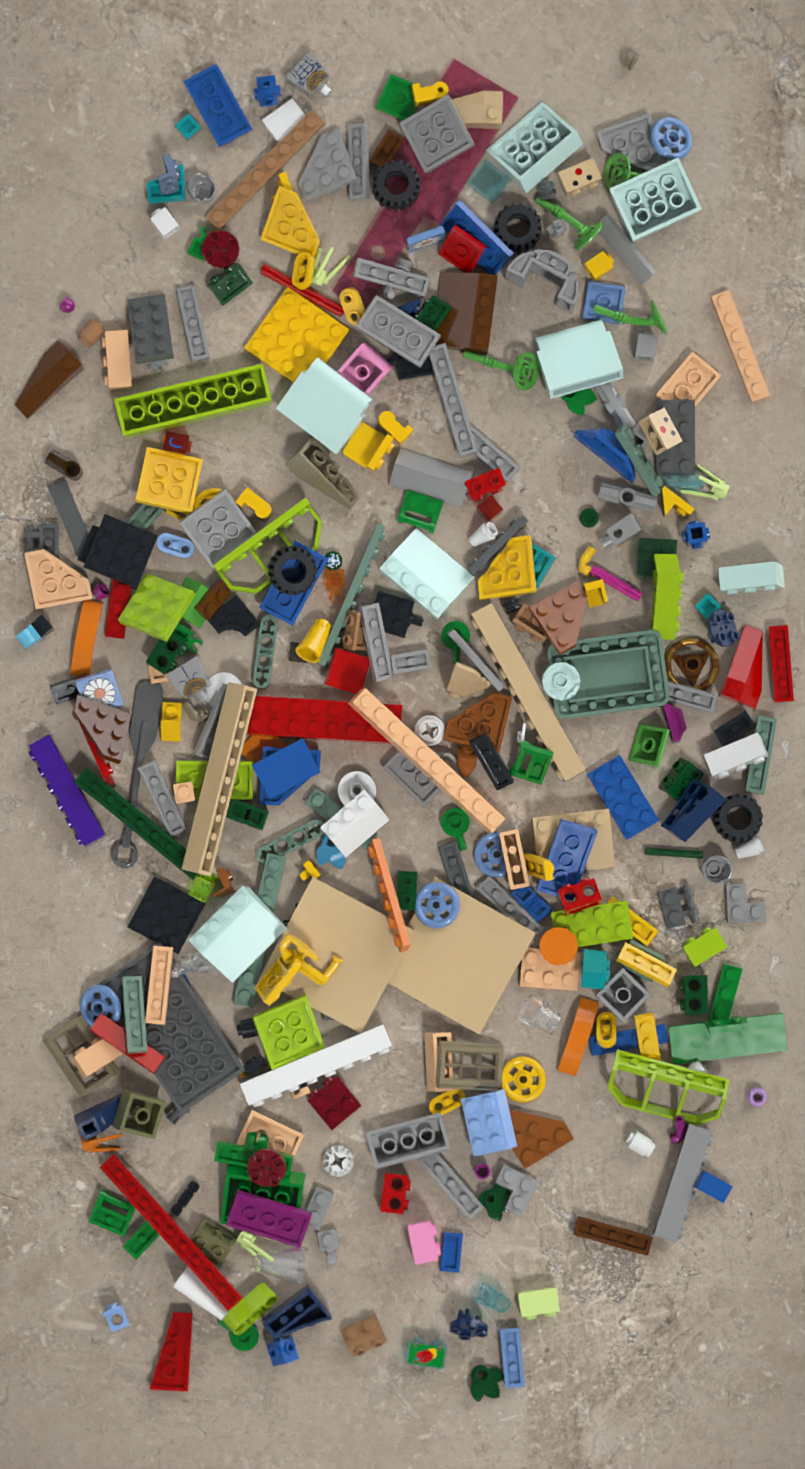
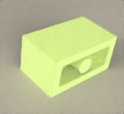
[517,1287,560,1320]

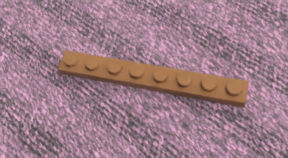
[205,110,325,231]

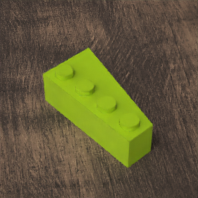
[650,554,684,640]

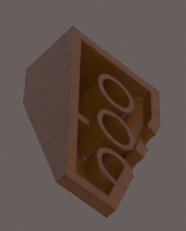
[15,341,84,419]

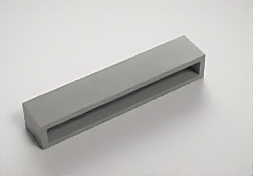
[653,1124,713,1243]

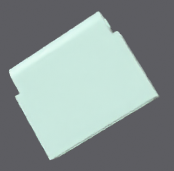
[535,320,623,399]
[276,358,373,454]

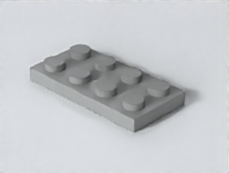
[356,295,441,368]

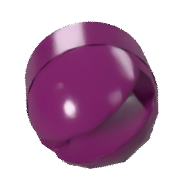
[59,296,75,313]
[92,583,109,600]

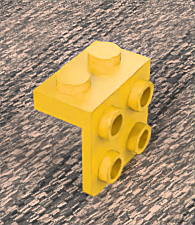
[343,423,395,474]

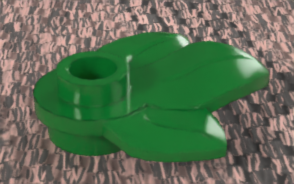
[560,389,597,415]

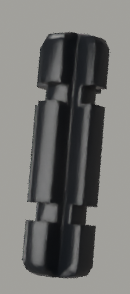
[171,1181,200,1216]

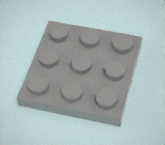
[399,95,475,174]
[179,488,257,569]

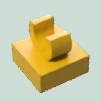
[299,860,322,881]

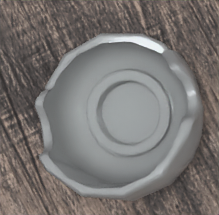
[188,173,217,203]
[701,855,733,884]

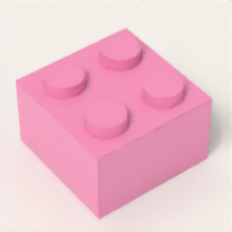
[337,342,394,396]
[407,1220,441,1265]

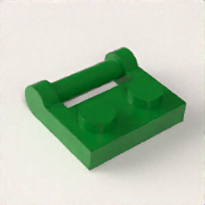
[397,490,444,534]
[509,741,553,785]
[88,1189,136,1237]

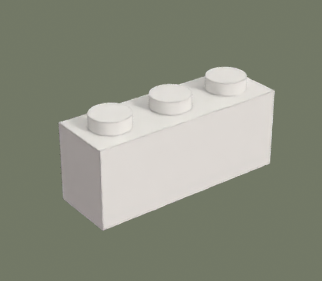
[704,733,768,779]

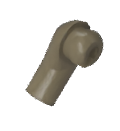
[182,701,209,722]

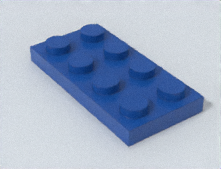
[183,64,253,148]
[440,200,514,275]
[258,540,329,626]
[587,755,659,840]
[536,819,598,901]

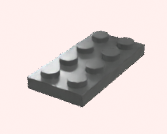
[127,294,174,364]
[657,400,695,477]

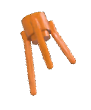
[81,1125,123,1153]

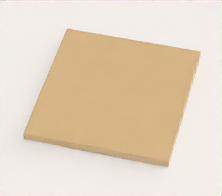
[259,877,415,1033]
[388,877,536,1035]

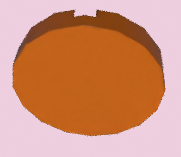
[539,927,578,966]

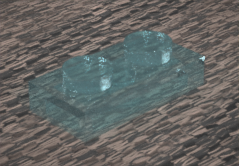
[665,475,704,489]

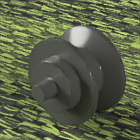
[536,180,556,200]

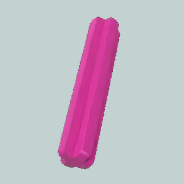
[590,565,642,601]

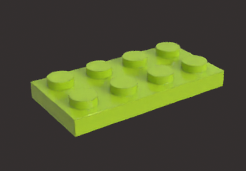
[176,761,253,800]
[551,900,633,947]

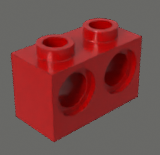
[558,878,602,916]
[380,1172,411,1214]

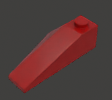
[719,625,763,709]

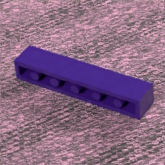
[28,735,106,847]

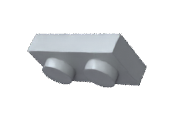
[391,649,431,675]
[306,1187,334,1230]

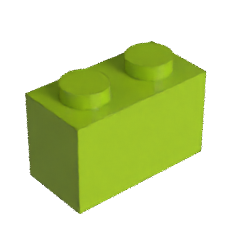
[682,926,728,967]

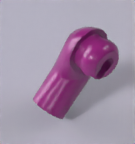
[670,1115,685,1144]

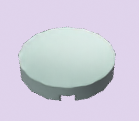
[542,662,581,701]

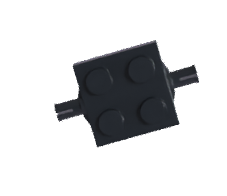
[386,352,435,381]
[360,591,424,638]

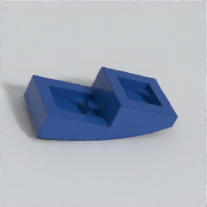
[510,886,552,923]

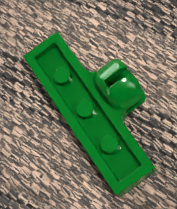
[214,1132,294,1176]

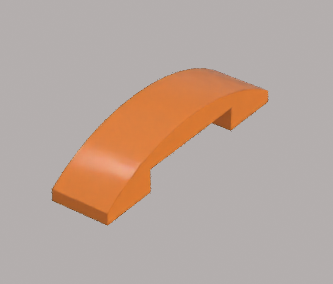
[70,600,103,676]
[557,997,599,1077]

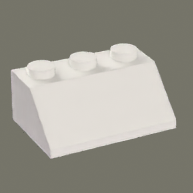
[320,790,389,857]
[173,1266,228,1320]

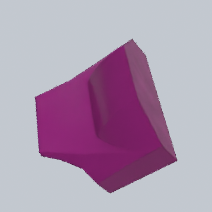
[662,704,687,743]

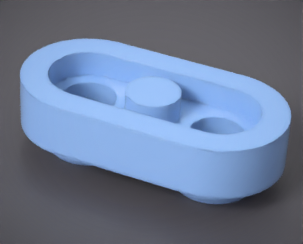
[157,533,194,559]

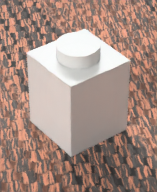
[150,207,180,240]

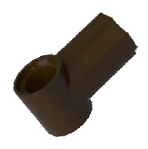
[45,449,83,481]

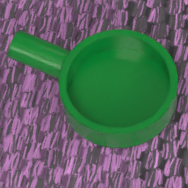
[441,621,470,665]
[441,808,470,851]
[218,1319,259,1351]

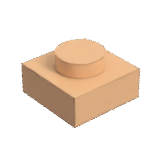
[173,782,195,804]

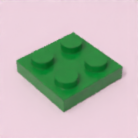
[376,74,422,121]

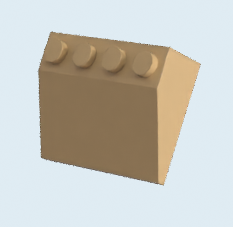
[532,809,615,871]

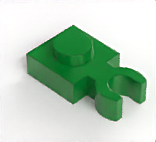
[187,226,214,262]
[171,622,204,653]

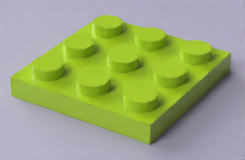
[118,573,195,642]
[252,994,325,1070]

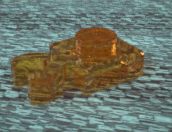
[325,569,346,603]

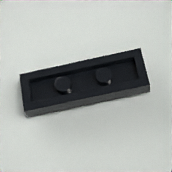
[469,732,514,791]

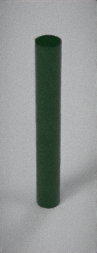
[645,847,703,859]

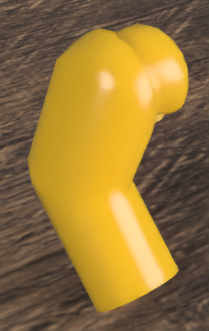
[578,546,596,576]

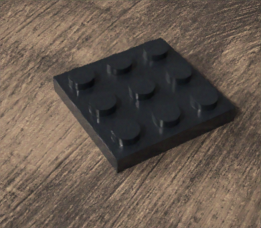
[83,514,158,589]
[127,876,206,954]

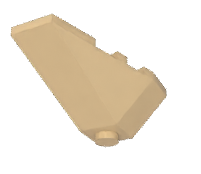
[452,90,503,129]
[446,662,491,700]

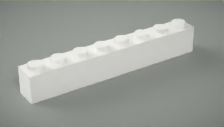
[240,1025,392,1107]

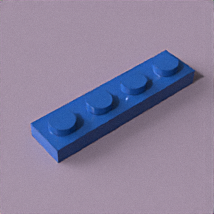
[589,1024,668,1056]

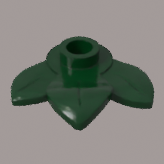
[479,1184,510,1221]
[470,1365,504,1402]

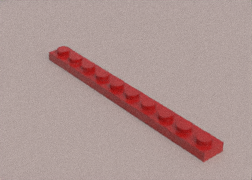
[99,1154,243,1312]

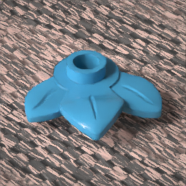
[316,834,354,869]

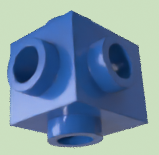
[254,75,281,107]
[682,521,710,549]
[266,1336,299,1366]

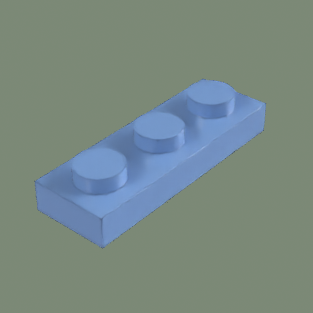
[500,1327,525,1389]

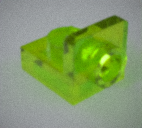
[188,872,219,903]

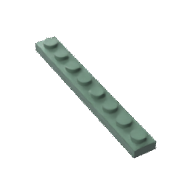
[318,523,387,668]
[233,853,286,1008]

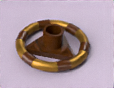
[665,638,719,691]

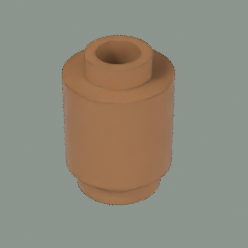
[77,319,105,348]

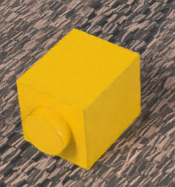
[583,251,614,282]

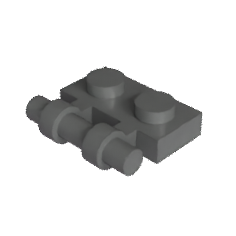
[25,524,59,559]
[657,884,699,929]

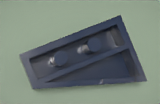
[661,779,727,842]
[261,1284,333,1339]

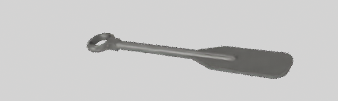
[111,682,163,868]

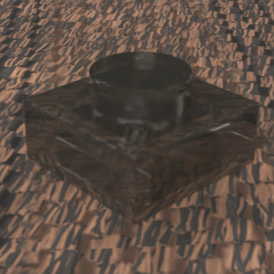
[288,642,308,664]

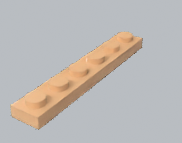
[711,290,770,403]

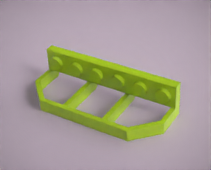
[213,497,322,594]
[607,1049,730,1126]

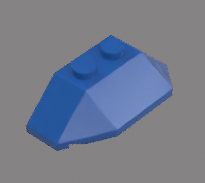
[573,428,636,484]

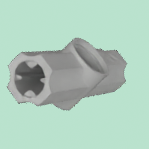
[594,382,636,430]
[597,483,657,513]

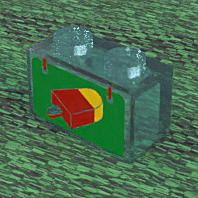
[405,1337,447,1370]

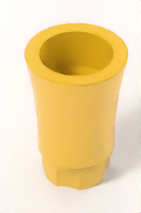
[296,618,332,663]

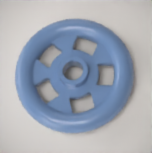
[650,117,692,160]
[474,832,507,878]
[415,882,460,928]
[80,985,121,1027]

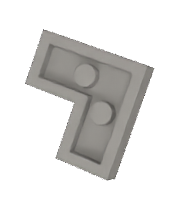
[726,884,767,923]
[495,1165,538,1217]

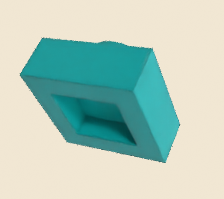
[174,114,201,141]
[694,593,721,620]

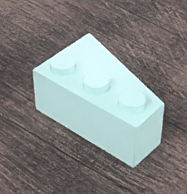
[719,561,785,595]

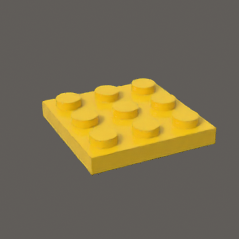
[135,447,203,514]

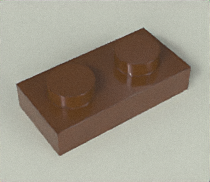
[369,129,405,168]
[194,579,232,621]

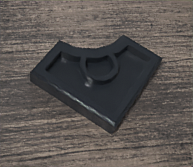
[208,595,260,637]

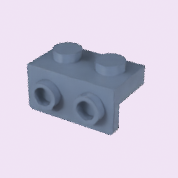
[158,154,180,194]

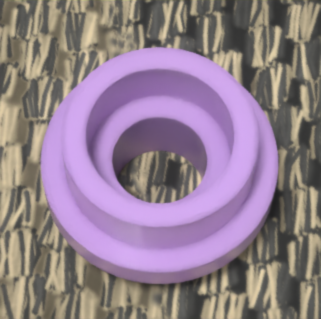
[747,1088,767,1107]

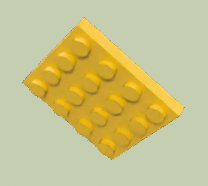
[244,287,350,383]

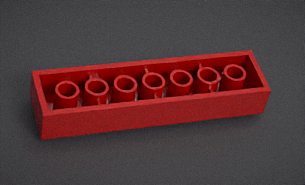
[246,696,402,745]

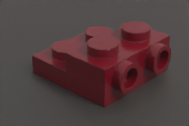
[307,1076,361,1130]

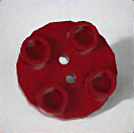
[202,230,240,268]
[247,1149,286,1186]

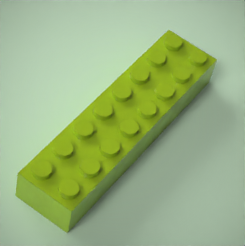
[114,363,272,440]

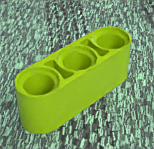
[223,1283,278,1335]

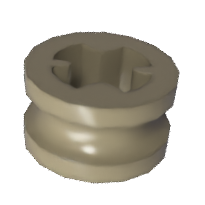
[623,51,639,70]

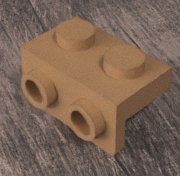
[512,603,547,643]
[343,610,367,651]
[340,1314,387,1357]

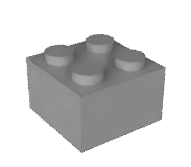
[595,968,650,1023]

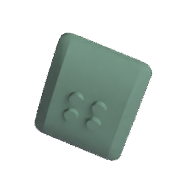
[547,630,669,719]

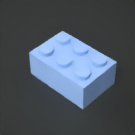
[461,1089,517,1156]

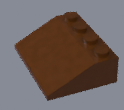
[435,272,498,354]

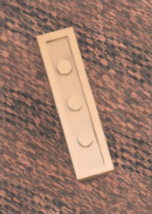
[145,946,174,1025]

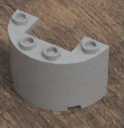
[505,249,579,314]

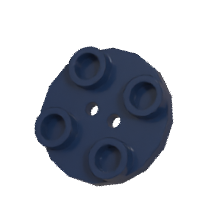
[706,609,739,647]
[449,1308,488,1340]

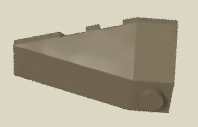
[285,436,359,509]

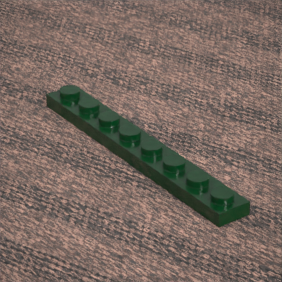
[74,767,198,880]

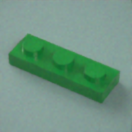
[708,964,743,1020]

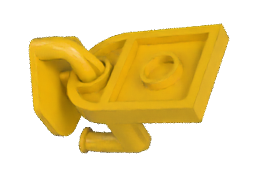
[254,933,343,1006]

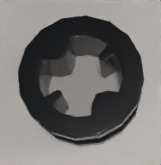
[502,598,521,614]

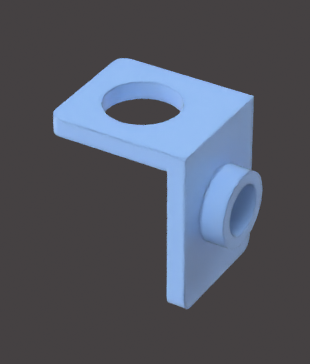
[102,1303,129,1332]

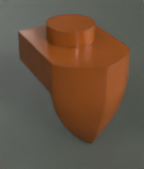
[457,746,477,777]
[211,867,235,897]

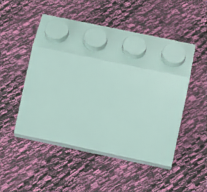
[486,102,583,193]
[609,158,702,243]
[379,528,475,621]
[189,886,287,983]

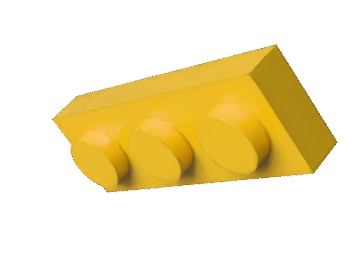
[523,853,554,881]
[607,896,659,946]
[616,942,677,988]
[634,1012,661,1061]

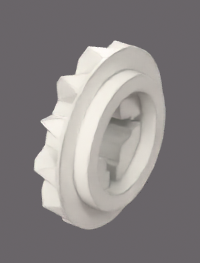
[414,716,445,746]
[323,1146,354,1177]

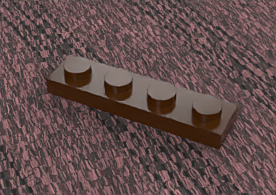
[573,1216,653,1256]

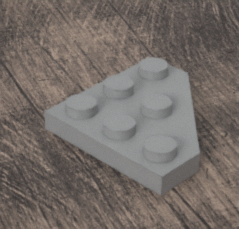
[596,113,667,172]
[298,129,358,202]
[383,753,459,808]

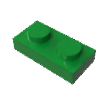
[122,1221,159,1260]

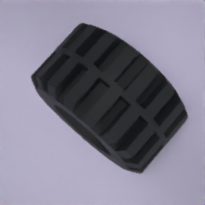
[373,160,420,212]
[494,202,542,254]
[267,546,318,595]
[713,793,763,843]

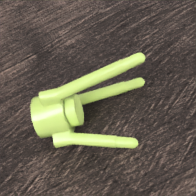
[312,247,351,287]
[680,464,730,501]
[237,1231,281,1264]

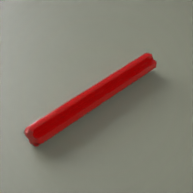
[260,264,344,317]

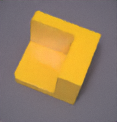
[583,579,608,608]

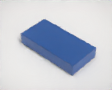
[693,1170,733,1203]
[440,1232,463,1273]

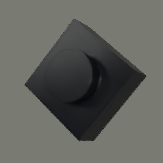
[245,1056,265,1074]

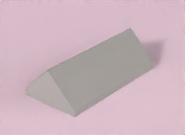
[389,448,473,508]
[366,1112,451,1170]

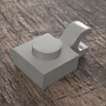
[546,219,567,239]
[317,1229,340,1264]

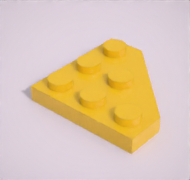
[260,186,320,259]
[478,535,537,601]

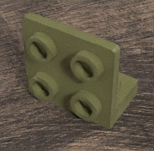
[192,1218,238,1270]

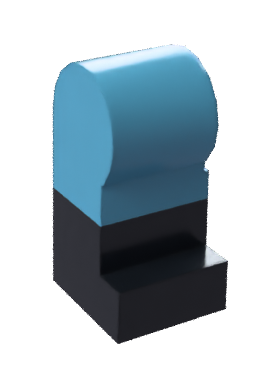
[16,615,54,650]

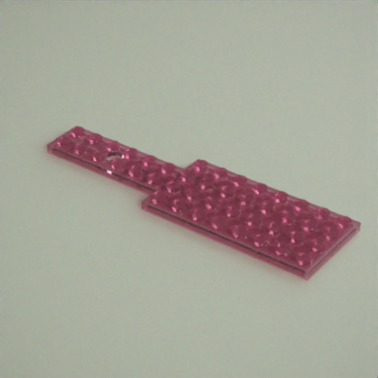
[333,59,519,310]

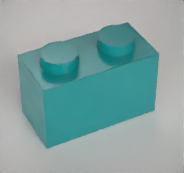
[581,949,610,989]

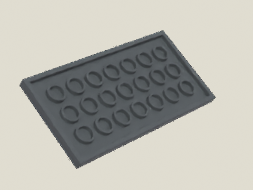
[98,942,246,1114]

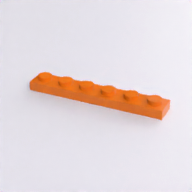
[368,838,411,953]

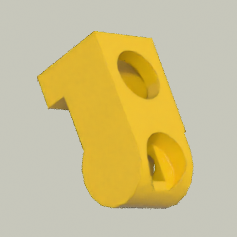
[411,82,448,107]
[379,411,414,446]
[235,487,272,520]

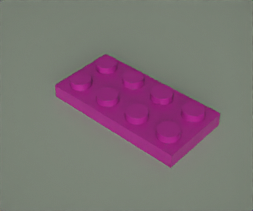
[226,1190,312,1248]

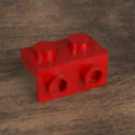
[464,468,506,502]

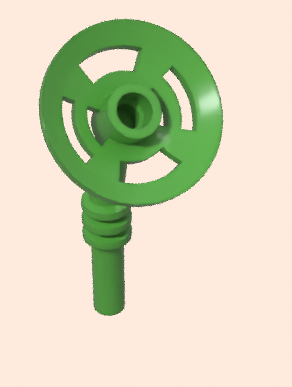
[604,153,642,189]
[535,197,603,250]
[593,299,668,335]
[462,350,539,391]

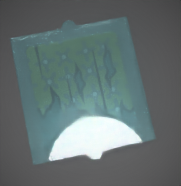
[466,159,511,204]

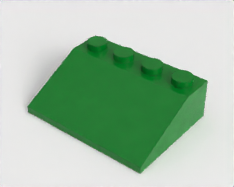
[220,1164,306,1224]

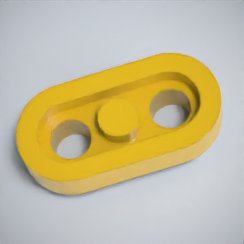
[292,252,315,290]
[340,287,366,325]
[596,1012,616,1048]
[429,1089,466,1116]

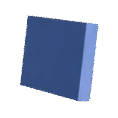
[252,738,321,799]

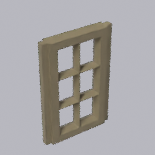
[43,1015,120,1098]
[436,1041,504,1091]

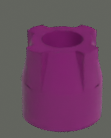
[475,1163,490,1179]

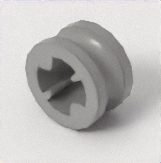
[395,258,414,273]

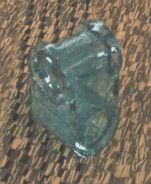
[473,1282,511,1313]

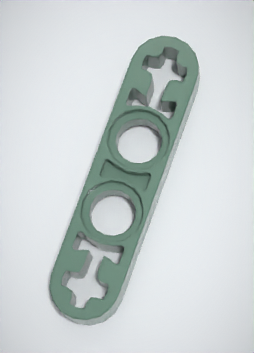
[253,615,278,689]
[257,820,324,864]

